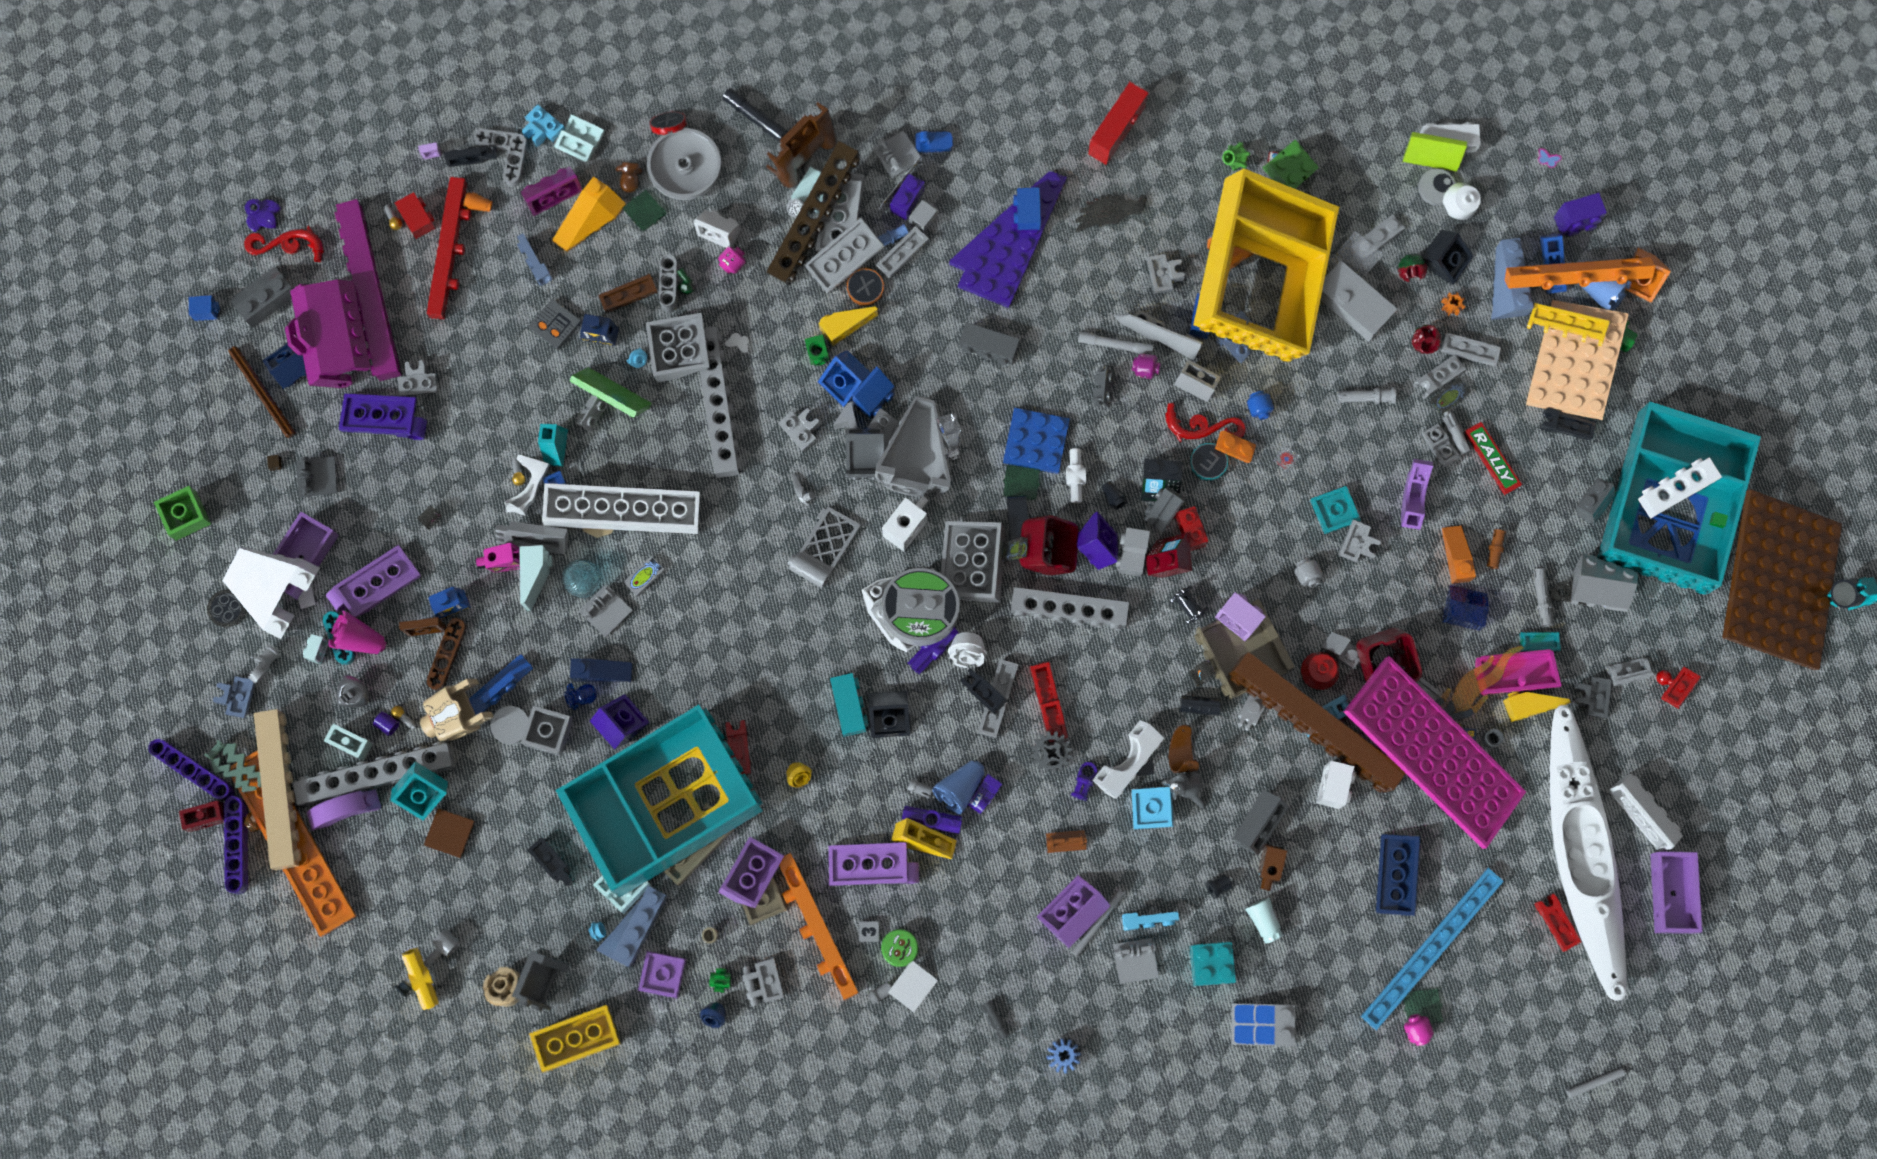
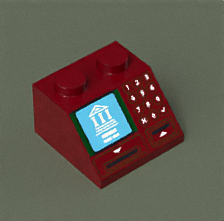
[1146,533,1192,578]

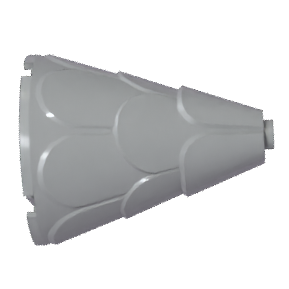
[875,396,951,497]

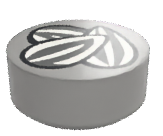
[787,198,804,218]

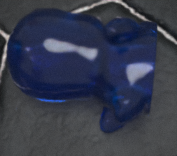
[564,683,597,710]

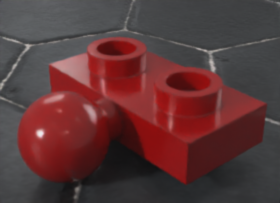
[1656,667,1701,709]

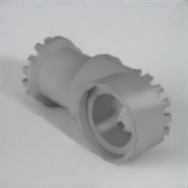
[248,645,281,684]

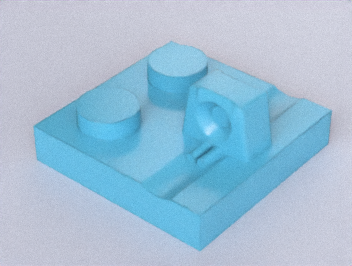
[1132,787,1174,829]

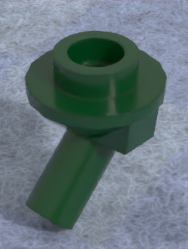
[677,267,696,294]

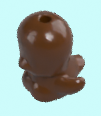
[616,162,642,193]

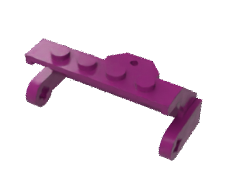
[285,279,371,388]

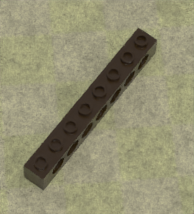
[766,141,861,286]

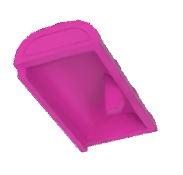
[1475,649,1562,695]

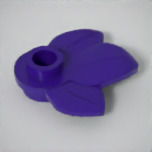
[245,199,281,232]

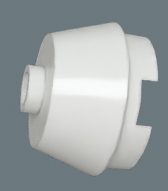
[1443,183,1480,220]
[948,632,987,668]

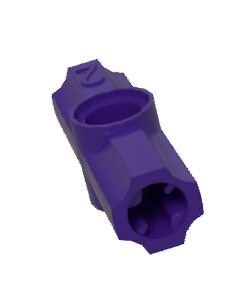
[907,627,959,675]
[902,806,962,834]

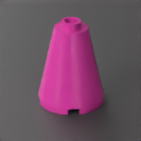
[328,611,386,655]

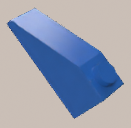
[1540,233,1567,294]

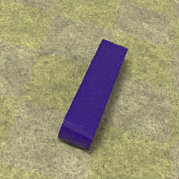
[148,739,235,801]
[224,796,248,894]

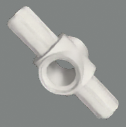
[1066,448,1086,504]

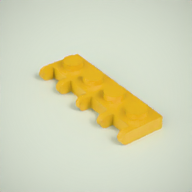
[1527,303,1610,346]

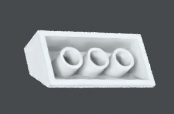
[1608,774,1683,852]

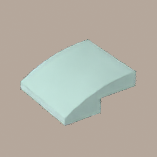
[554,115,605,163]
[593,876,651,914]

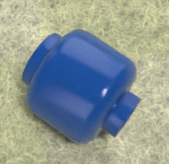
[1247,391,1274,420]

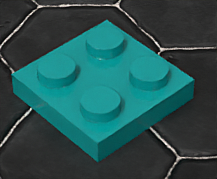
[1310,486,1361,535]

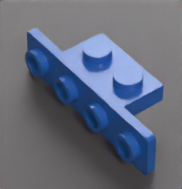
[469,655,533,715]

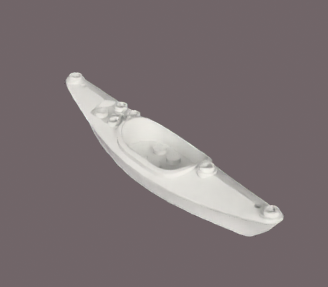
[1550,705,1627,1001]

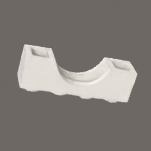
[1092,720,1164,799]

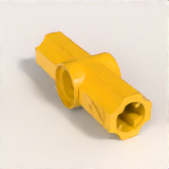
[402,948,439,1010]

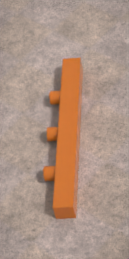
[1504,257,1656,290]
[779,853,858,1000]

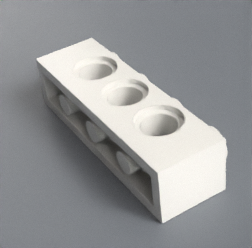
[1638,457,1722,519]

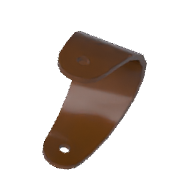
[1168,725,1199,773]

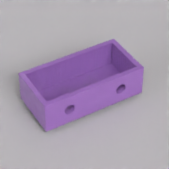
[273,512,339,600]
[1650,852,1702,934]

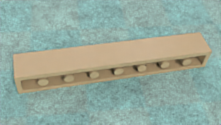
[254,709,301,870]

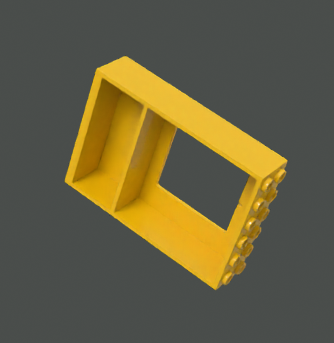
[1193,168,1339,362]

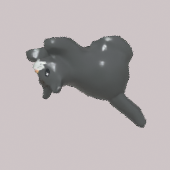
[1162,771,1205,809]

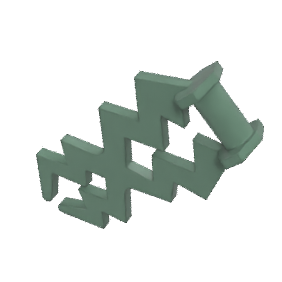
[204,740,261,792]

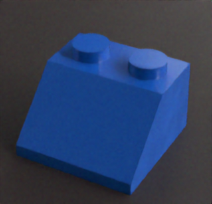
[818,350,871,407]
[852,366,895,419]

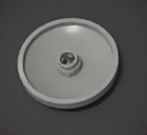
[647,128,721,200]

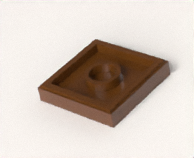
[399,617,446,637]
[423,808,476,858]

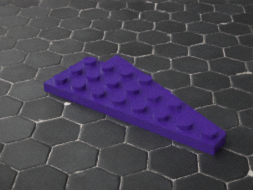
[949,171,1067,308]

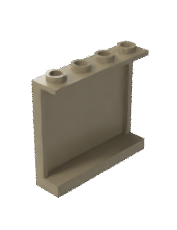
[1194,599,1295,700]

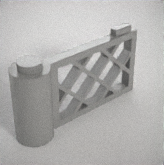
[788,506,861,588]

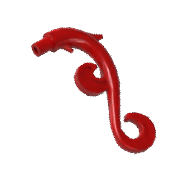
[244,226,324,262]
[1165,403,1246,442]

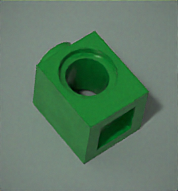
[804,334,829,366]

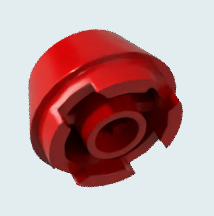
[1301,652,1340,690]

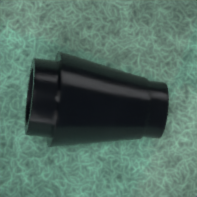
[1101,481,1127,510]

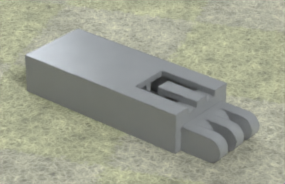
[495,521,568,555]

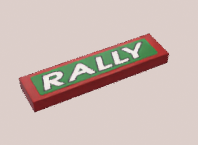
[1464,422,1522,496]

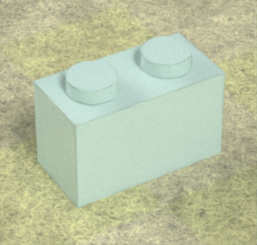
[324,724,373,761]

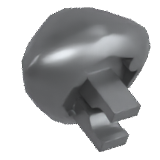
[337,675,369,708]

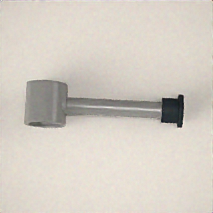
[395,929,461,997]

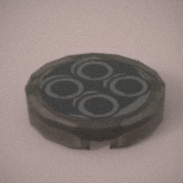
[207,589,247,628]

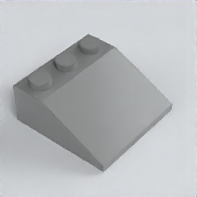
[646,313,710,382]

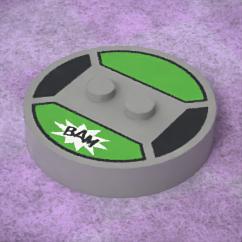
[881,568,960,646]

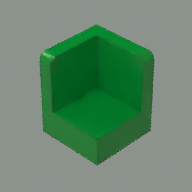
[1620,321,1638,353]

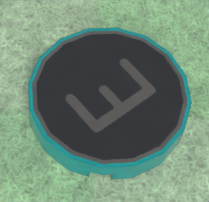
[1190,443,1228,481]

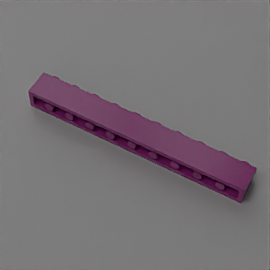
[334,199,402,381]

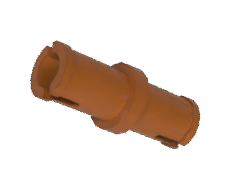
[1486,529,1506,569]

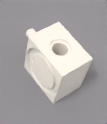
[882,496,928,552]

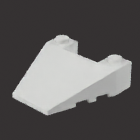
[223,547,320,639]

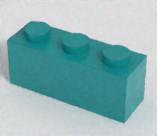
[830,673,869,737]

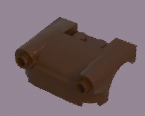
[766,102,837,188]

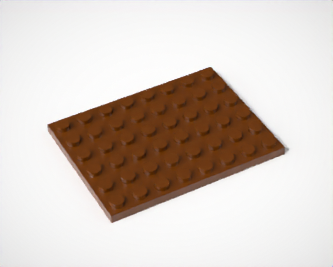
[1722,489,1842,670]

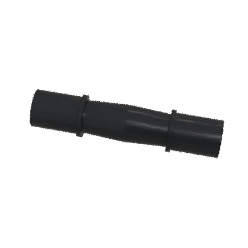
[722,88,788,143]

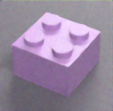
[1215,592,1266,641]

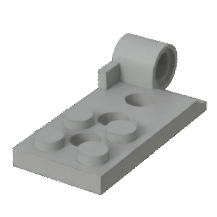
[816,173,865,252]

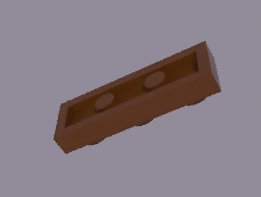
[598,274,658,313]

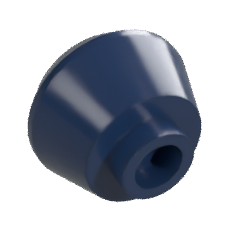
[700,1002,726,1028]

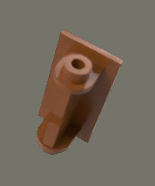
[1046,830,1087,853]

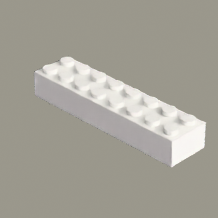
[542,483,700,534]

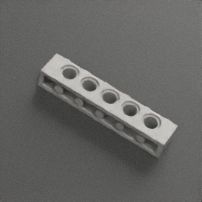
[1011,587,1129,630]

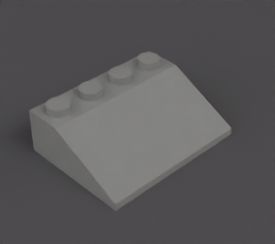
[941,521,1006,603]

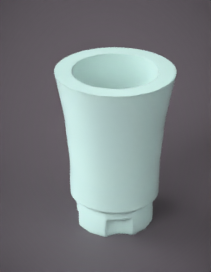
[1245,897,1283,943]

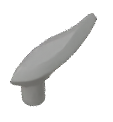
[792,473,815,506]

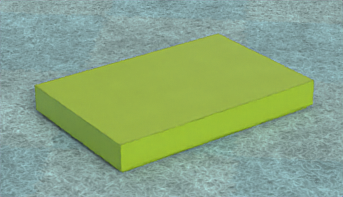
[1403,132,1467,172]

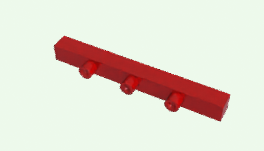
[426,177,471,320]

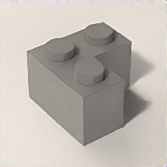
[1116,528,1150,577]

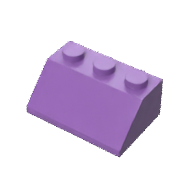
[718,837,784,908]
[1037,875,1110,948]

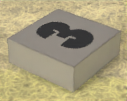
[859,922,879,942]

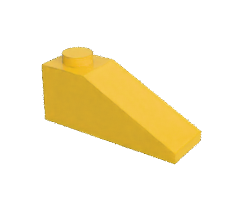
[819,306,878,346]
[1503,691,1571,722]
[891,818,957,859]

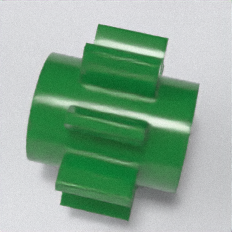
[709,968,731,993]

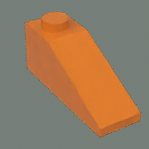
[1442,526,1476,584]

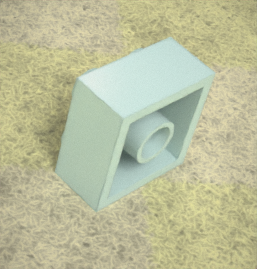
[303,634,328,664]

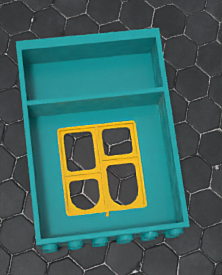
[555,705,763,897]

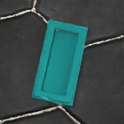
[1519,632,1561,652]

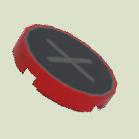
[649,111,686,135]

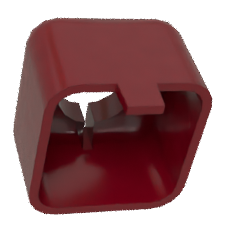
[1019,515,1079,576]
[1356,627,1422,682]

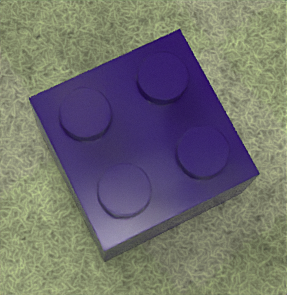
[1554,193,1607,237]

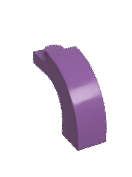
[1401,459,1433,530]
[307,789,381,830]

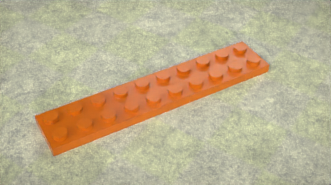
[230,750,357,937]

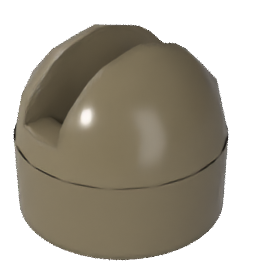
[702,927,719,943]

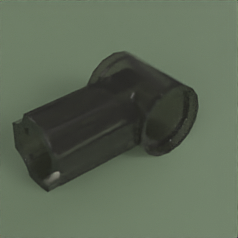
[1550,581,1588,607]

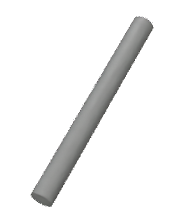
[1071,889,1125,957]

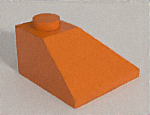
[1625,248,1671,303]

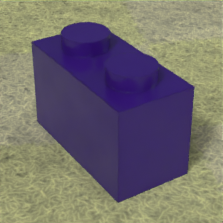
[890,173,925,221]

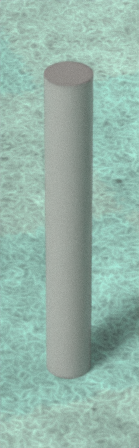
[1566,1068,1625,1098]

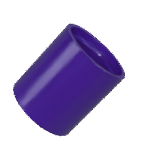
[373,711,400,736]

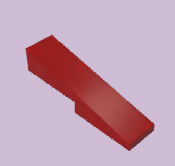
[1029,661,1068,742]

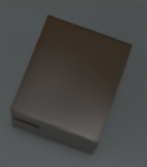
[267,455,282,471]

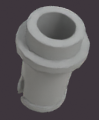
[907,779,933,799]
[867,982,891,1005]

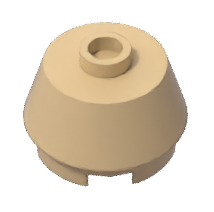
[483,967,520,1007]

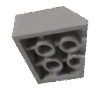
[1571,553,1638,612]

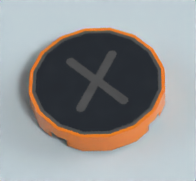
[847,269,884,306]

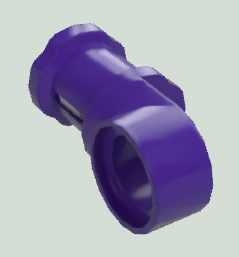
[1071,762,1097,801]

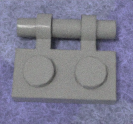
[742,959,784,1007]

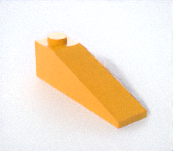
[552,176,626,252]

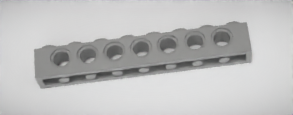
[700,326,742,478]
[293,741,456,807]

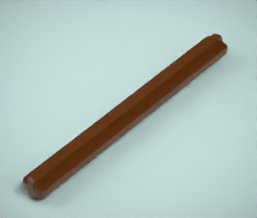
[228,346,295,438]

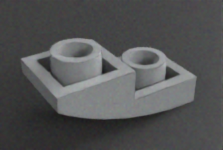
[1422,424,1460,468]

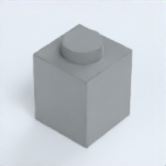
[909,200,937,233]

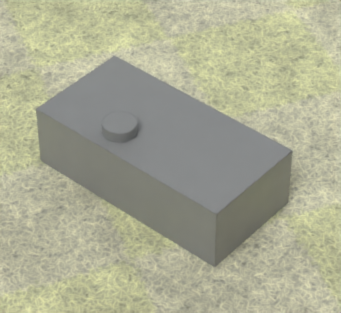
[1320,261,1397,342]

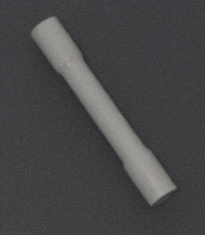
[1078,331,1153,355]

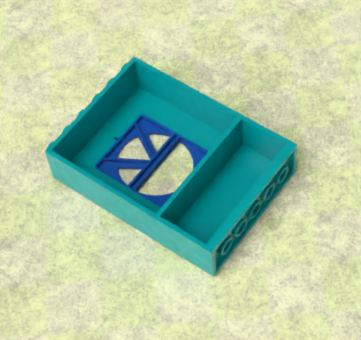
[1597,402,1761,595]

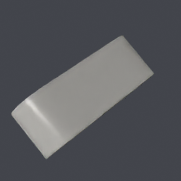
[659,255,679,312]

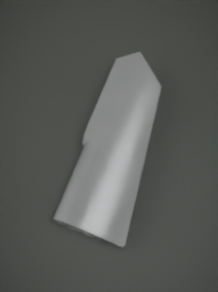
[1115,311,1204,361]

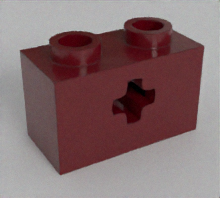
[179,800,225,832]

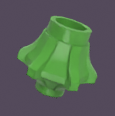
[1222,142,1251,171]

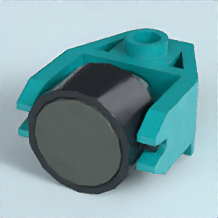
[1828,577,1877,611]

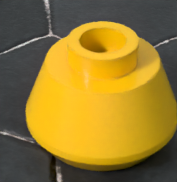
[786,762,812,788]

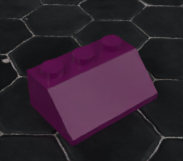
[520,166,582,216]

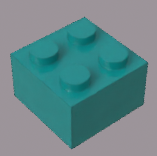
[390,761,448,821]
[1189,942,1236,986]

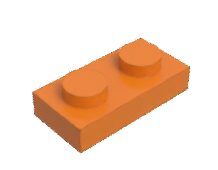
[1215,430,1256,463]

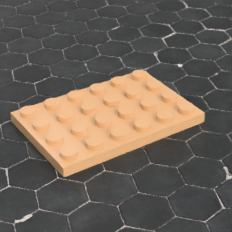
[1526,300,1629,420]

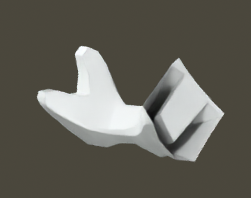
[504,455,550,515]

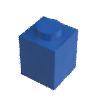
[189,295,220,321]

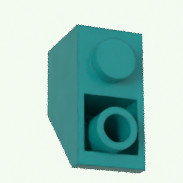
[538,424,568,466]

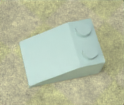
[520,545,553,611]

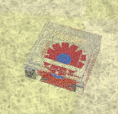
[1273,445,1300,472]

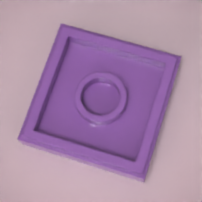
[638,951,686,998]

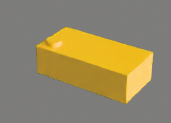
[529,1005,621,1073]

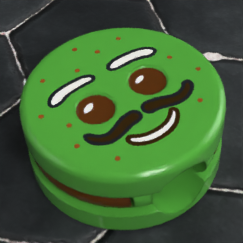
[881,929,918,967]

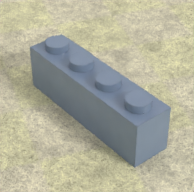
[1491,238,1533,320]
[597,886,669,968]

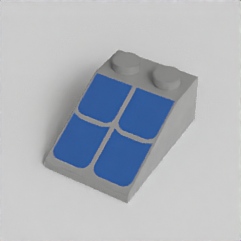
[1231,1004,1295,1047]

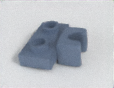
[213,676,255,719]

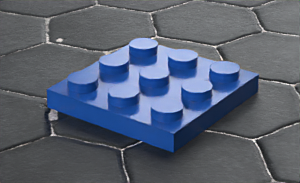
[1003,408,1069,474]

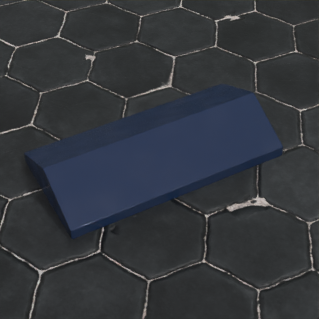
[1376,834,1421,916]

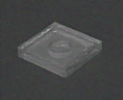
[1331,230,1384,279]

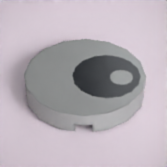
[1418,169,1455,205]

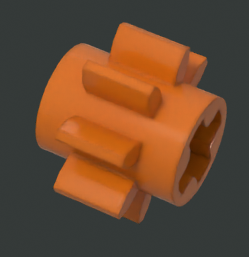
[1441,292,1465,316]

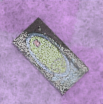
[1429,378,1471,416]
[1001,537,1028,562]

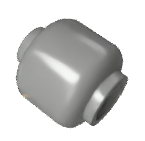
[1294,558,1323,588]

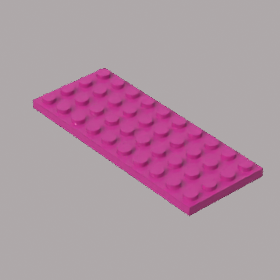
[1344,656,1526,849]

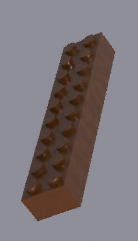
[1228,652,1406,793]

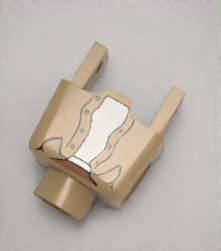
[420,679,494,741]

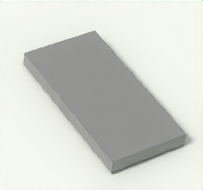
[804,217,885,294]

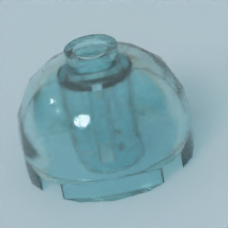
[562,559,601,598]

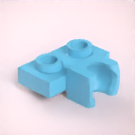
[522,104,565,147]

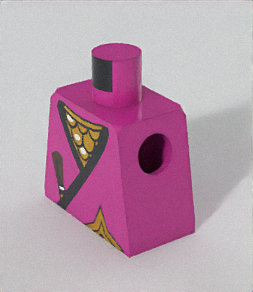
[476,543,520,573]

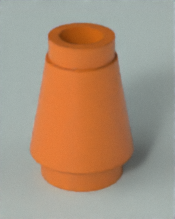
[464,192,493,212]

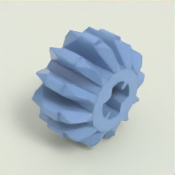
[1047,1038,1081,1073]

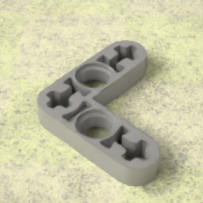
[474,129,528,187]

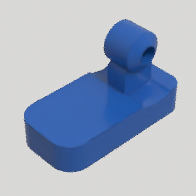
[916,131,953,153]

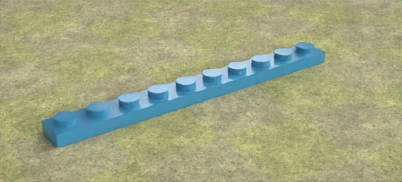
[1360,868,1504,1030]

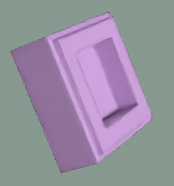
[418,142,442,159]

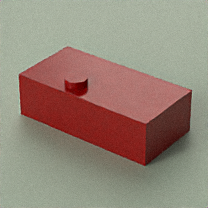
[1088,82,1148,165]

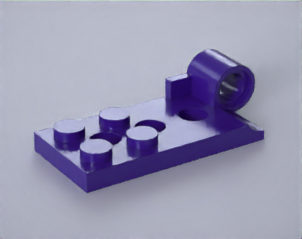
[338,394,427,440]

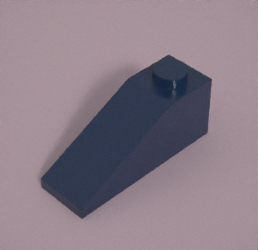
[570,658,632,682]

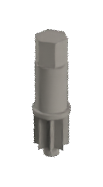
[1443,411,1470,455]

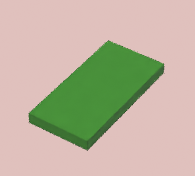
[570,367,652,418]

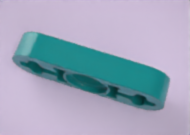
[323,611,355,665]

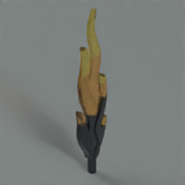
[1435,646,1523,727]

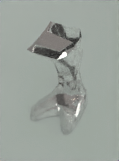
[936,413,962,460]

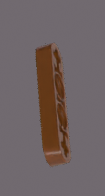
[426,618,467,691]

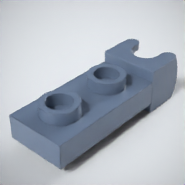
[517,233,553,286]

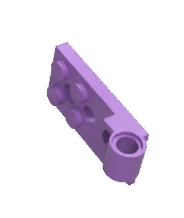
[326,545,421,617]
[829,842,919,886]

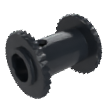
[1170,586,1208,625]

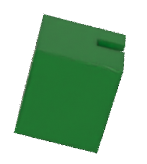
[1709,512,1728,528]

